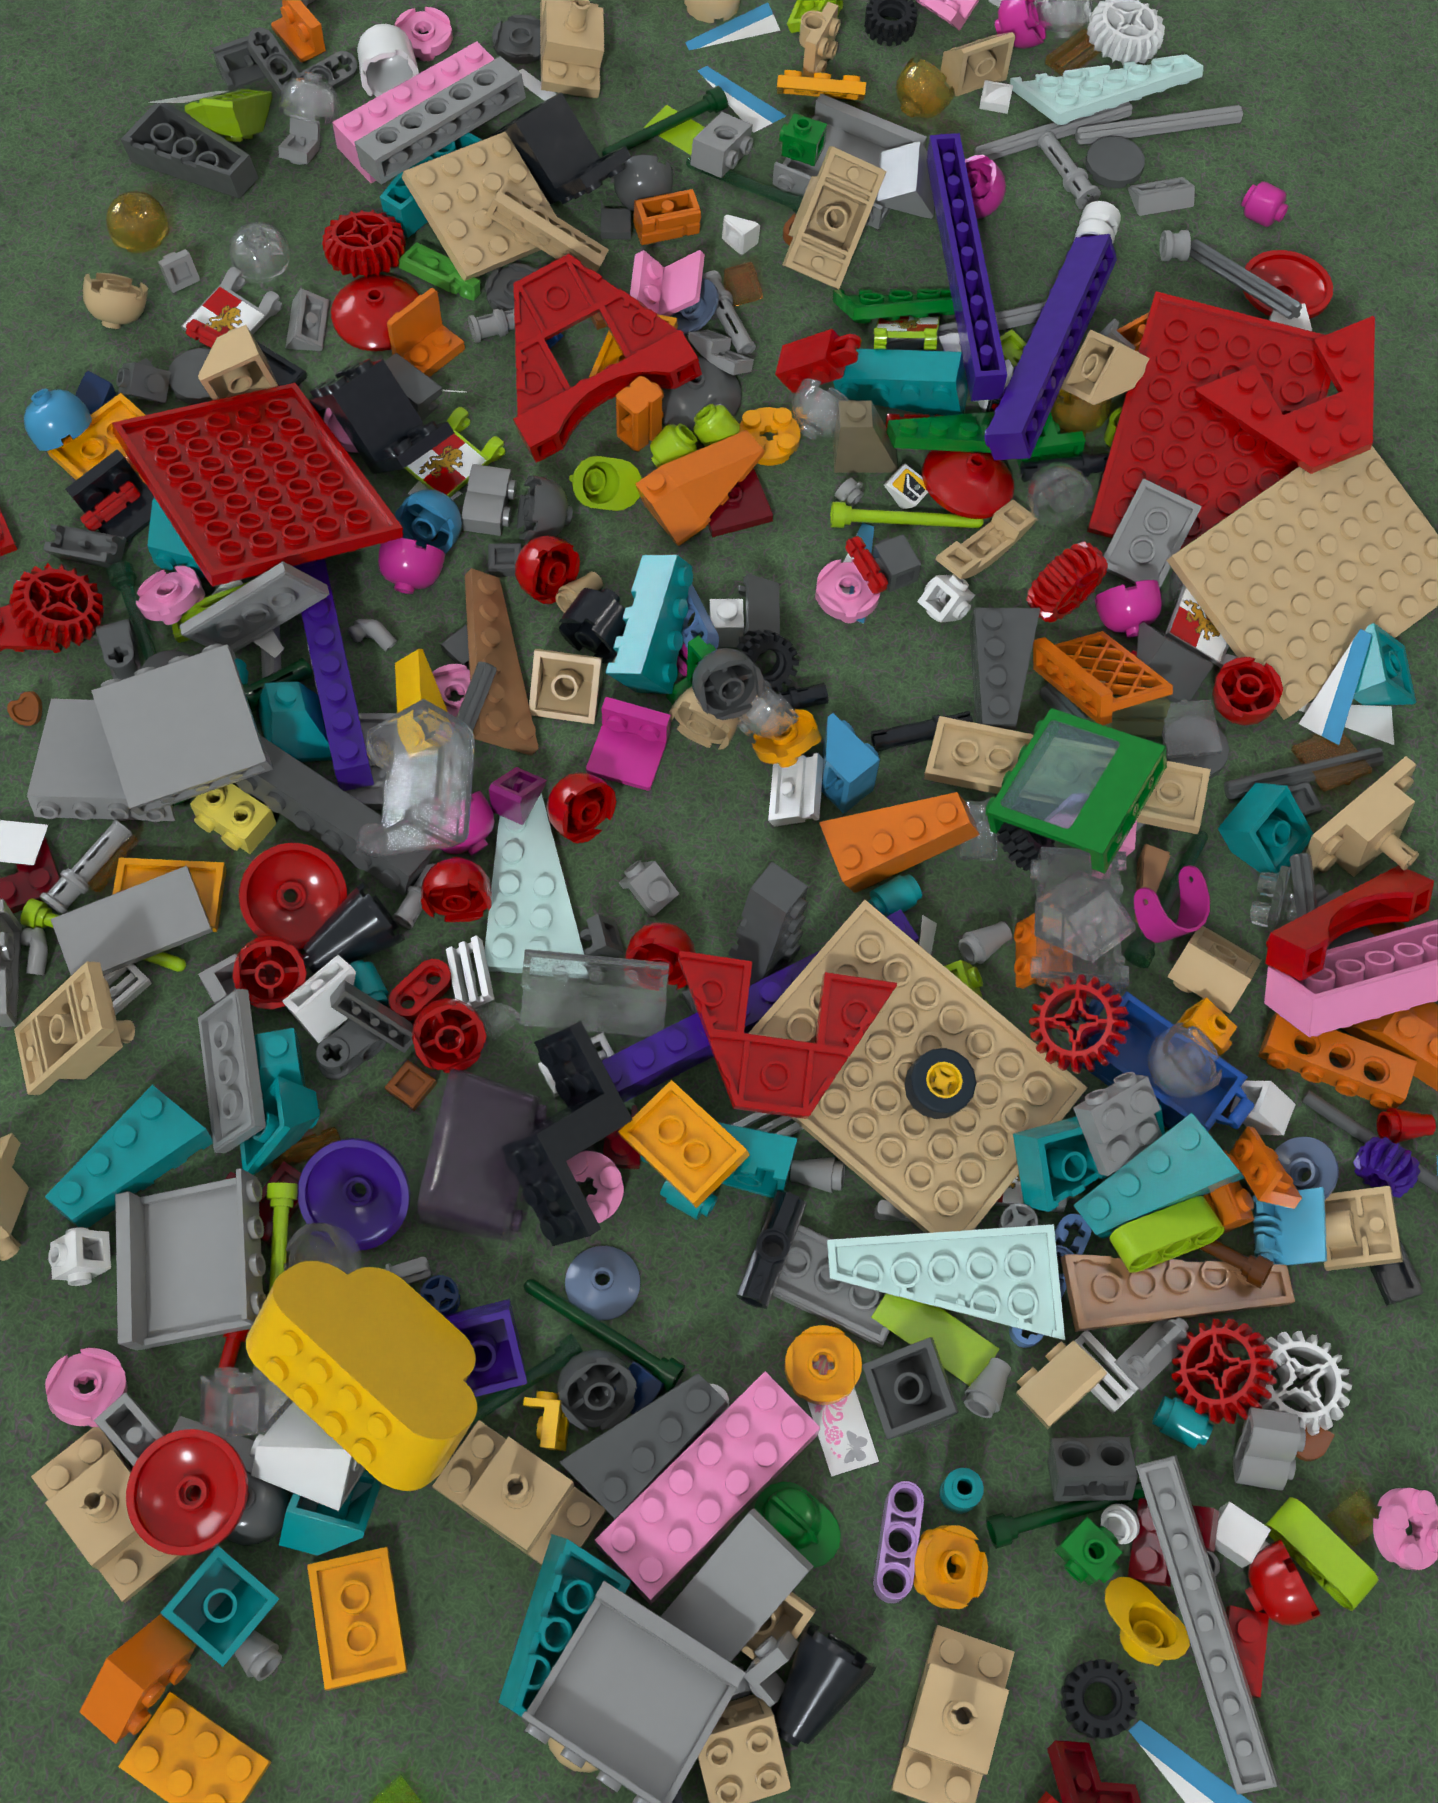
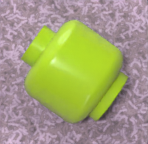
[693,404,740,447]
[650,423,697,468]

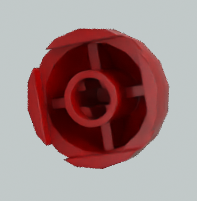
[515,536,580,604]
[1212,657,1283,726]
[546,772,616,844]
[421,857,492,922]
[624,923,696,991]
[232,935,306,1010]
[412,998,486,1074]
[1245,1539,1321,1626]

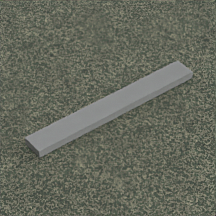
[1136,1455,1279,1795]

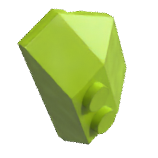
[185,89,272,142]

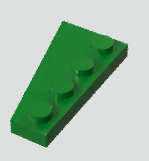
[833,288,955,323]
[886,411,995,453]

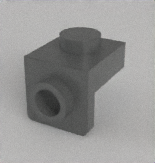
[116,362,171,403]

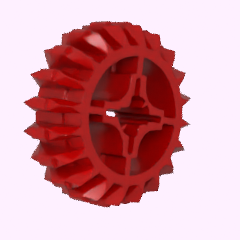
[322,209,406,278]
[1026,541,1108,623]
[9,563,104,649]
[1029,974,1130,1074]
[1171,1318,1278,1424]

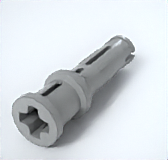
[1037,132,1101,209]
[702,271,756,356]
[468,309,515,343]
[39,820,133,915]

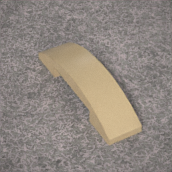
[936,499,1037,579]

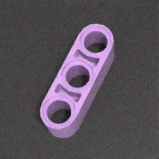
[873,1481,924,1603]

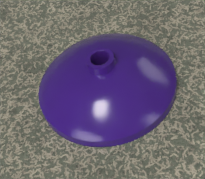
[298,1138,411,1251]

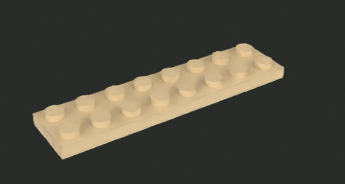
[924,716,1211,834]

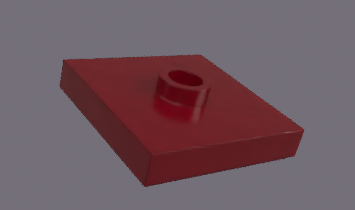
[707,468,773,538]

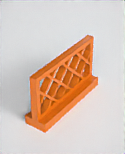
[1033,631,1173,725]

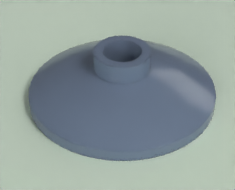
[670,278,719,335]
[1275,1137,1339,1200]
[565,1246,640,1321]

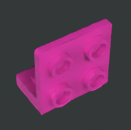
[586,697,671,791]

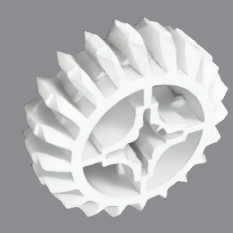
[1087,0,1165,66]
[1245,1331,1352,1436]

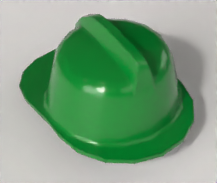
[755,1481,841,1568]

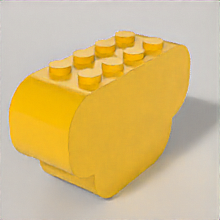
[246,1261,477,1491]

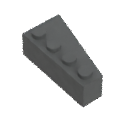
[120,98,259,199]
[969,608,1040,731]
[729,862,809,985]
[560,1373,728,1519]

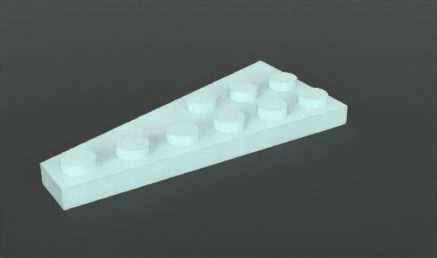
[1010,54,1204,125]
[485,793,589,978]
[827,1224,1065,1340]

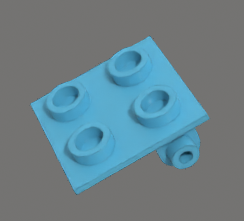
[1253,1187,1327,1265]

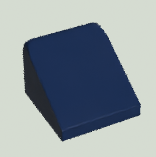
[75,371,117,414]
[614,1361,664,1415]

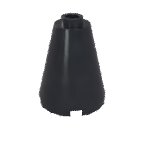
[303,882,405,973]
[775,1622,877,1747]

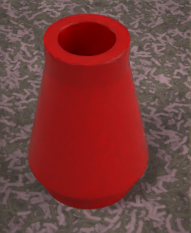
[1377,1107,1436,1144]

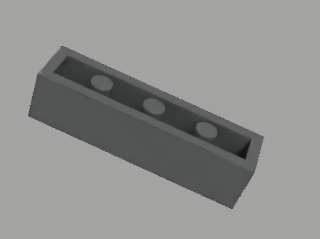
[330,980,414,1053]

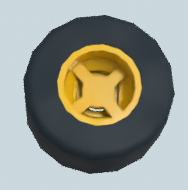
[904,1048,976,1119]

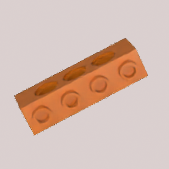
[1258,1013,1417,1110]

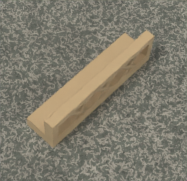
[486,184,609,272]

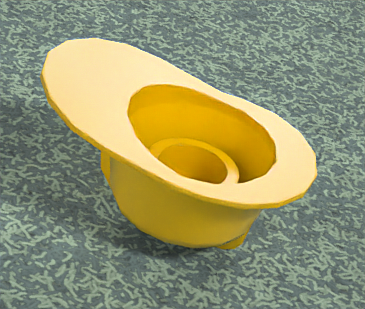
[1105,1577,1190,1666]

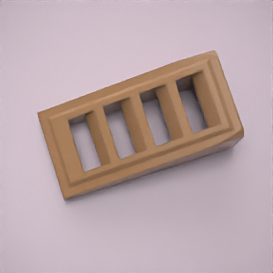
[1134,844,1171,923]

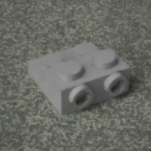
[1073,1072,1162,1176]

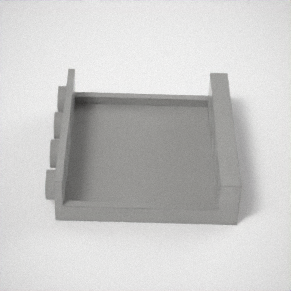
[772,94,927,229]
[91,644,273,816]
[27,699,176,822]
[115,1168,266,1350]
[522,1581,746,1803]

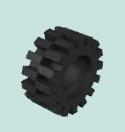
[864,0,917,46]
[737,629,799,695]
[997,803,1056,871]
[1060,1659,1139,1739]

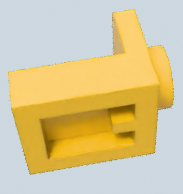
[523,1391,569,1451]

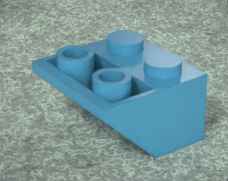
[821,713,880,813]

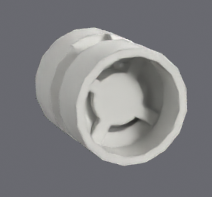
[1073,201,1121,243]

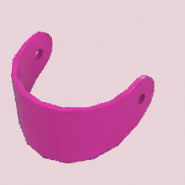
[1134,865,1210,943]

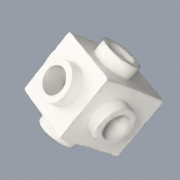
[917,574,975,622]
[48,1227,111,1286]

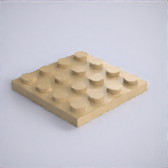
[402,132,556,281]

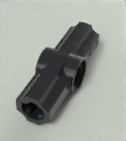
[736,1191,807,1309]

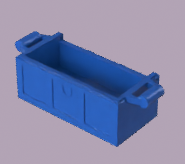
[1080,991,1255,1131]

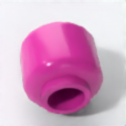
[1241,181,1289,227]

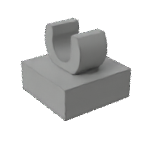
[158,249,200,293]

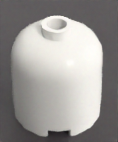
[357,23,419,97]

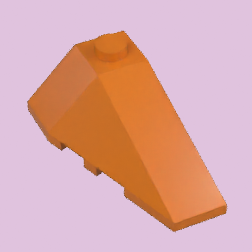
[635,430,765,546]

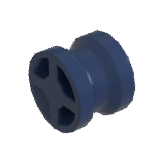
[421,1275,461,1315]

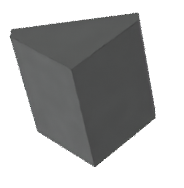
[1135,622,1213,706]
[862,1337,959,1439]

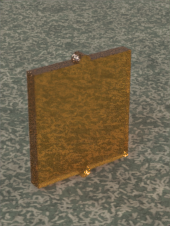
[1291,733,1372,792]

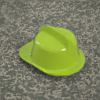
[569,456,642,511]

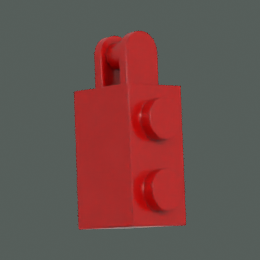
[775,329,862,393]

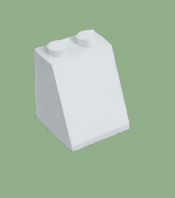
[250,1399,365,1511]

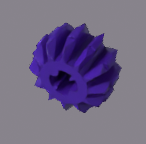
[1353,1137,1421,1198]

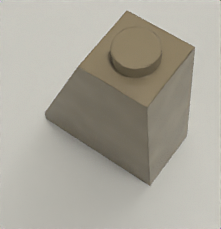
[833,401,898,473]

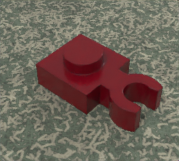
[603,1105,640,1169]

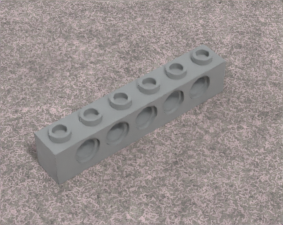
[354,56,526,185]

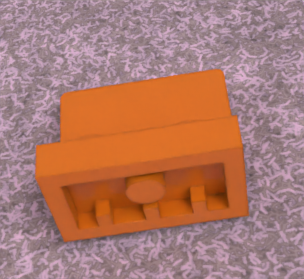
[387,288,465,377]

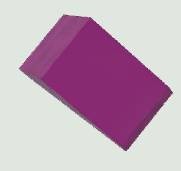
[489,767,547,825]

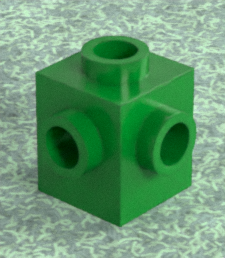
[779,113,827,166]
[1054,1517,1123,1586]

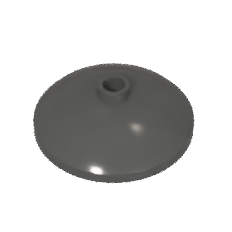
[661,356,741,435]

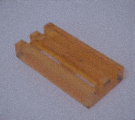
[1045,28,1101,76]

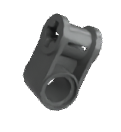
[96,618,141,680]
[316,1019,387,1080]

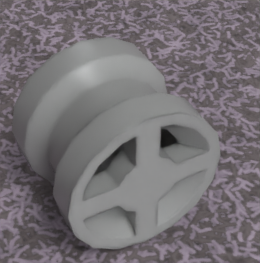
[1159,230,1191,261]
[998,1203,1038,1228]

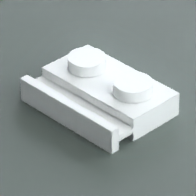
[768,753,824,827]

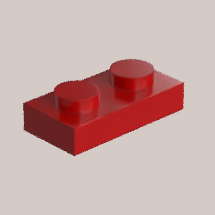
[1226,1605,1269,1698]

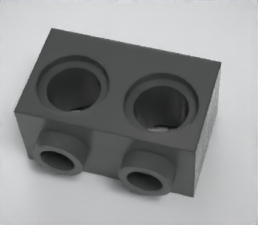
[1047,1436,1138,1501]

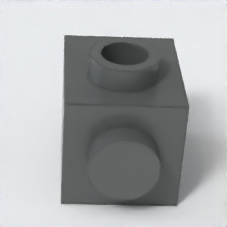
[873,534,921,592]

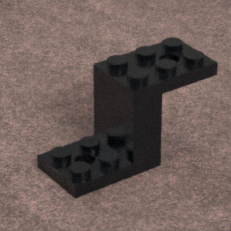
[486,92,632,205]
[308,358,455,474]
[501,1021,632,1246]

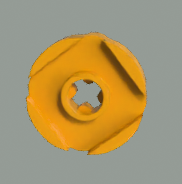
[739,407,800,466]
[752,709,822,768]
[784,1325,862,1405]
[913,1525,988,1609]

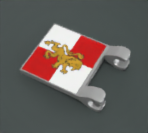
[181,267,283,340]
[1165,585,1238,669]

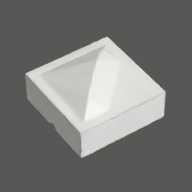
[979,80,1013,114]

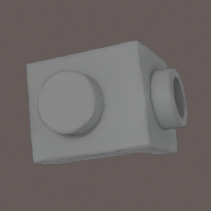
[279,115,320,165]
[619,860,679,916]
[744,1630,799,1707]

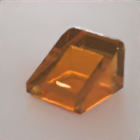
[724,262,763,307]

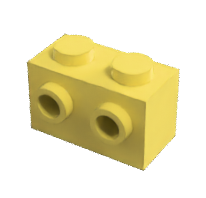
[190,784,276,854]

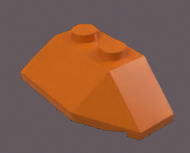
[1342,1002,1438,1091]

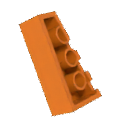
[819,792,980,893]

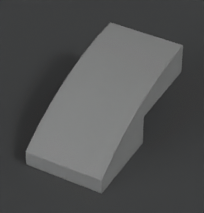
[688,329,754,375]

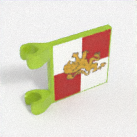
[874,316,940,350]
[405,407,506,498]

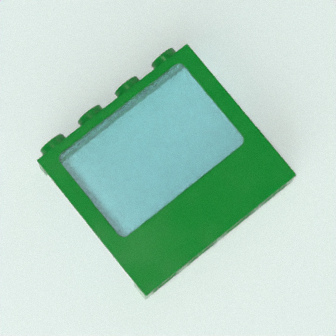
[985,708,1167,874]

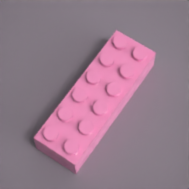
[332,42,494,183]
[1264,919,1438,1037]
[595,1371,821,1605]

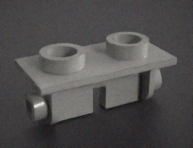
[1114,1317,1190,1391]

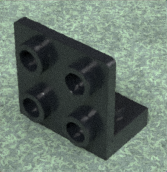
[65,449,154,542]

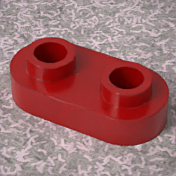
[389,959,452,1021]

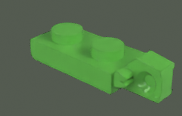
[398,242,481,301]

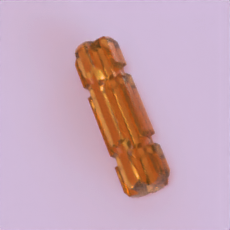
[88,833,138,892]
[271,1127,341,1170]

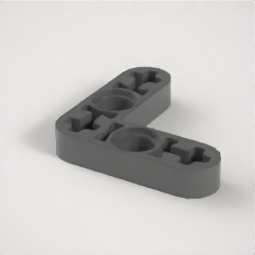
[247,27,357,109]

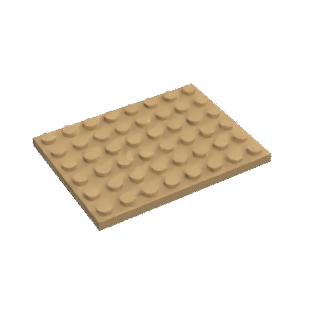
[1166,446,1438,720]
[748,900,1088,1233]

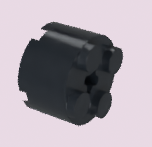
[559,588,626,663]

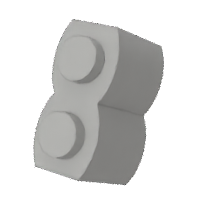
[461,464,517,536]
[1233,1407,1306,1491]

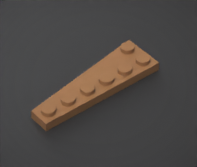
[465,568,538,755]
[1061,1254,1295,1332]

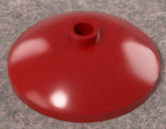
[1243,250,1333,319]
[331,275,419,351]
[922,450,1014,519]
[239,843,347,949]
[126,1429,248,1556]

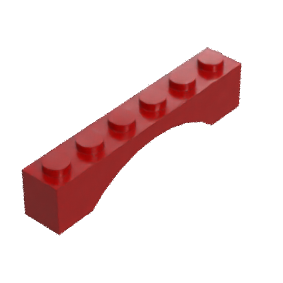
[513,329,702,463]
[1265,865,1434,981]

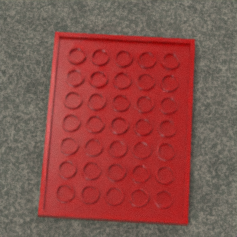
[1087,291,1331,550]
[112,383,403,587]

